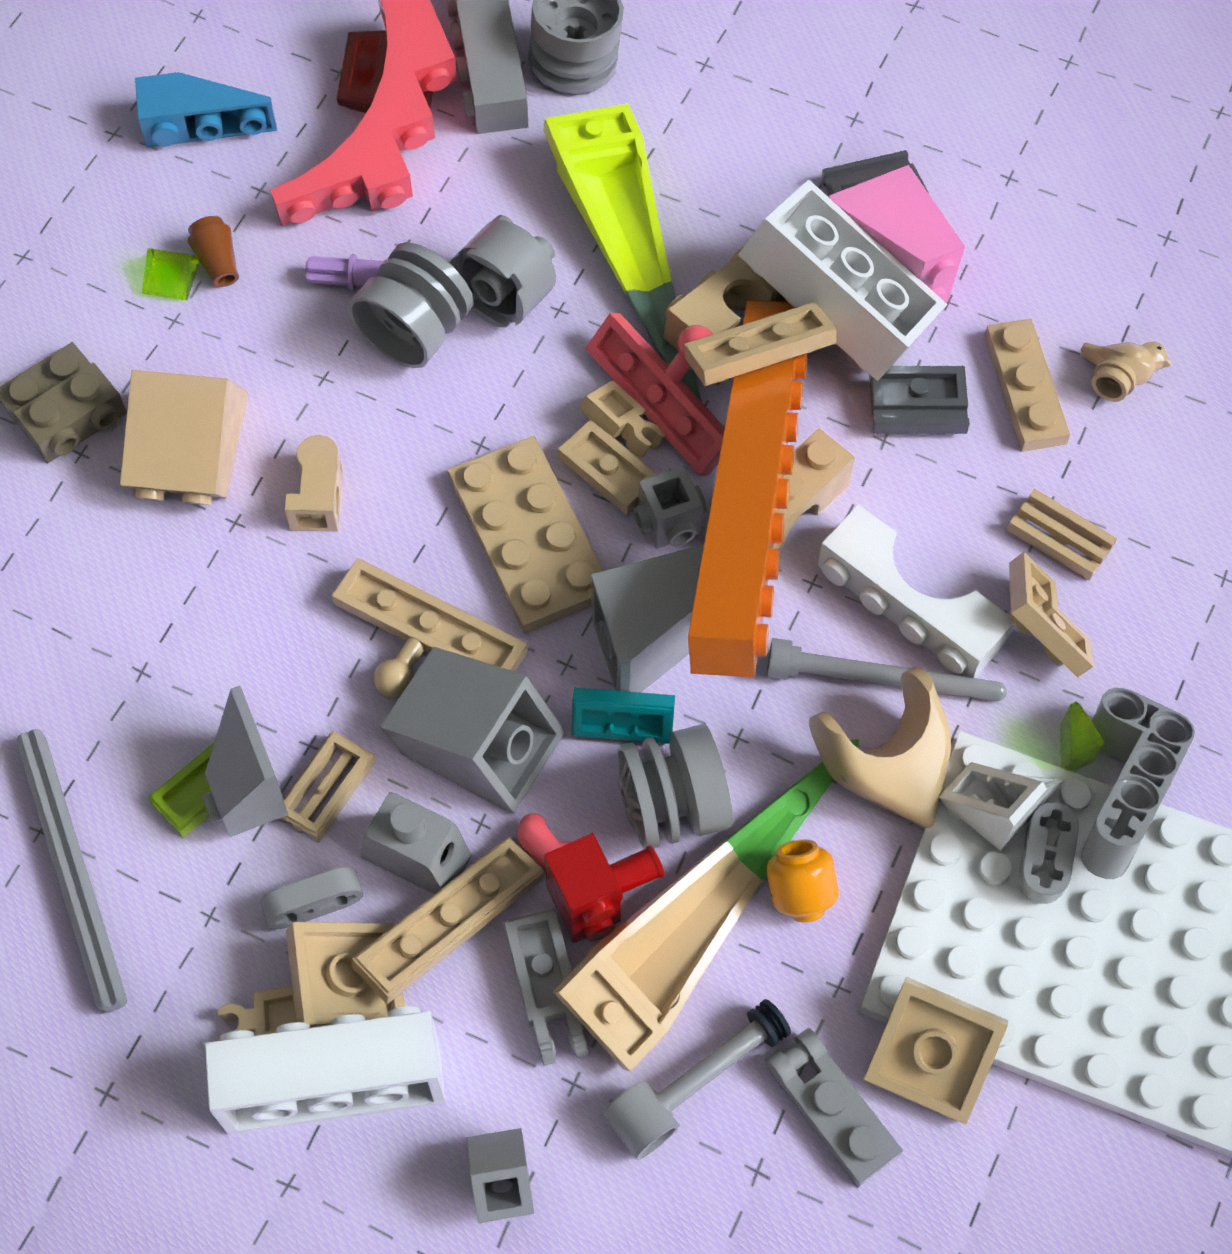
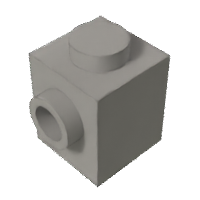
[466,1128,534,1223]

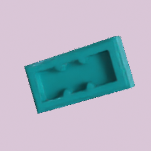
[571,687,675,744]

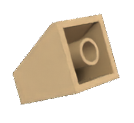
[120,370,248,505]

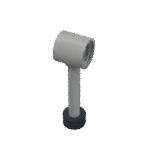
[603,999,791,1160]

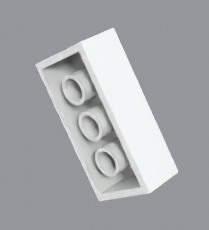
[738,180,947,381]
[205,1006,446,1135]

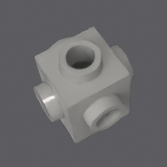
[633,466,707,549]

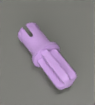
[305,254,384,291]

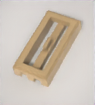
[1007,488,1118,581]
[279,731,376,843]

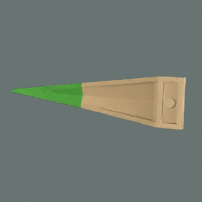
[552,739,859,1072]

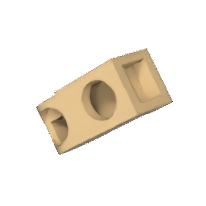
[284,435,343,532]

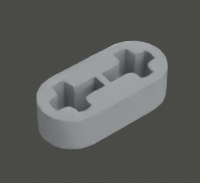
[1019,802,1079,904]
[260,867,364,929]

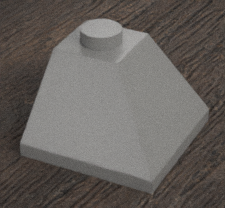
[202,685,289,837]

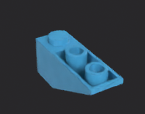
[135,72,277,147]

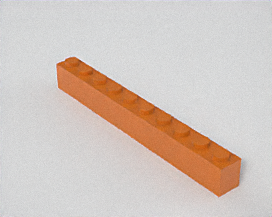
[688,300,807,678]

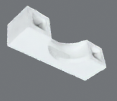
[818,504,1014,678]

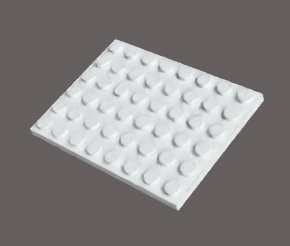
[859,731,1232,1158]

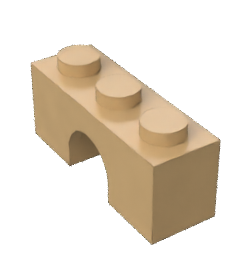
[663,247,787,351]
[773,428,855,551]

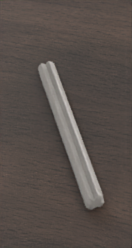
[16,729,127,1013]

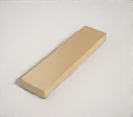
[351,836,545,1005]

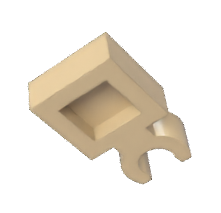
[579,380,665,458]
[218,985,296,1041]

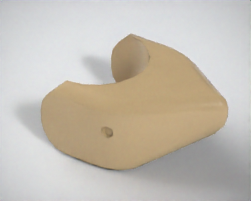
[809,667,951,828]

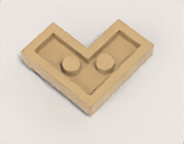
[1008,552,1093,678]

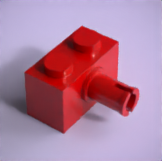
[544,833,664,943]

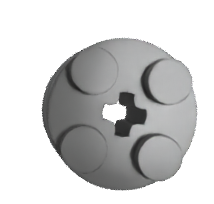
[450,215,556,327]

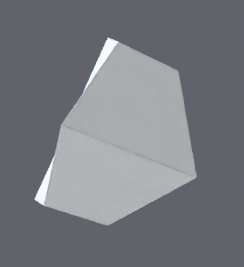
[939,762,1064,851]

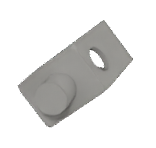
[360,792,472,894]

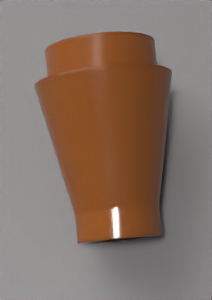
[187,216,239,287]

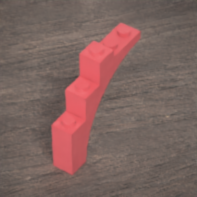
[270,0,457,226]

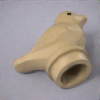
[1080,341,1172,402]

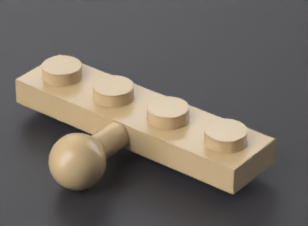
[332,558,528,699]

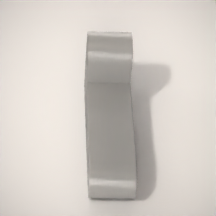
[1081,687,1195,879]

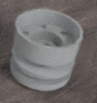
[528,0,624,94]
[348,242,474,368]
[618,724,733,849]

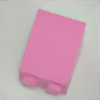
[828,165,965,303]

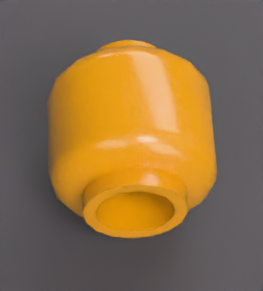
[767,840,839,922]

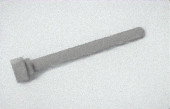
[767,638,1007,701]

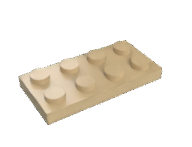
[447,435,604,634]

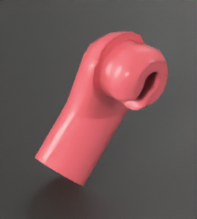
[516,813,571,867]

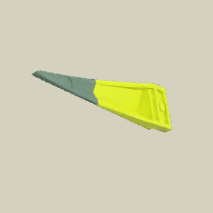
[543,104,702,402]

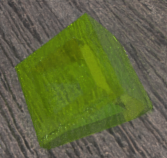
[142,248,199,301]
[1060,701,1104,772]

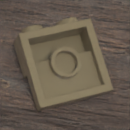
[0,342,127,463]

